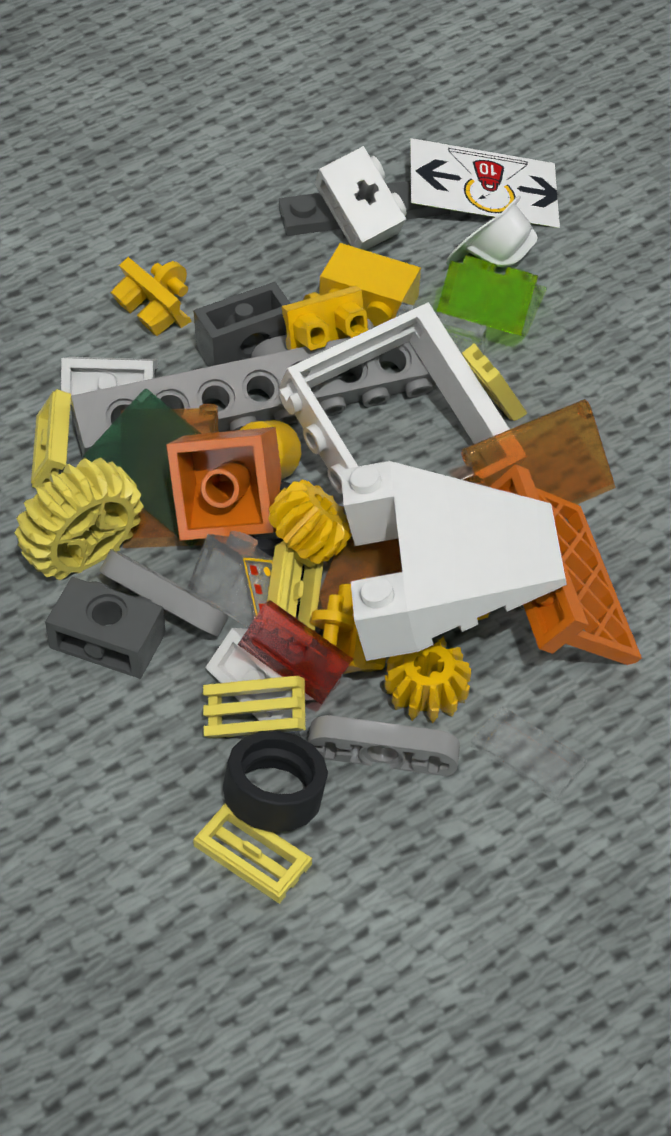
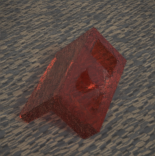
[237,600,354,705]

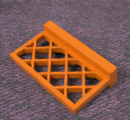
[490,464,642,665]

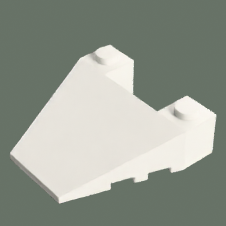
[340,461,567,661]

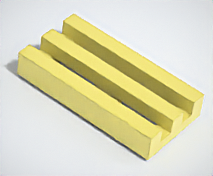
[462,343,527,421]
[31,389,71,488]
[263,541,324,648]
[203,676,306,738]
[193,803,312,904]

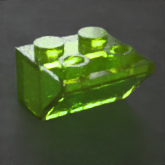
[436,255,547,337]

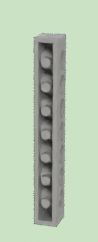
[71,337,436,463]

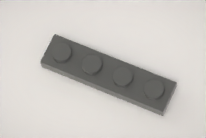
[279,180,450,236]

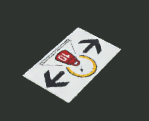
[410,138,560,228]

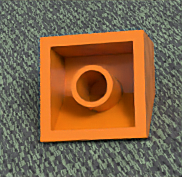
[166,427,282,540]

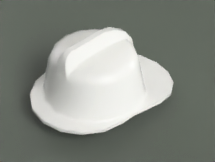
[446,195,538,267]

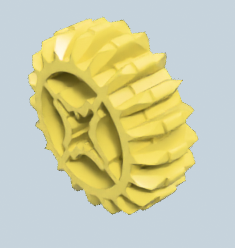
[14,457,144,580]

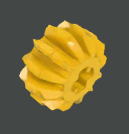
[268,479,352,564]
[384,636,471,723]

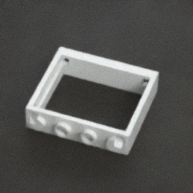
[279,302,527,543]

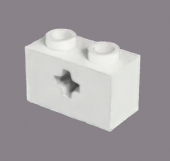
[315,146,407,250]

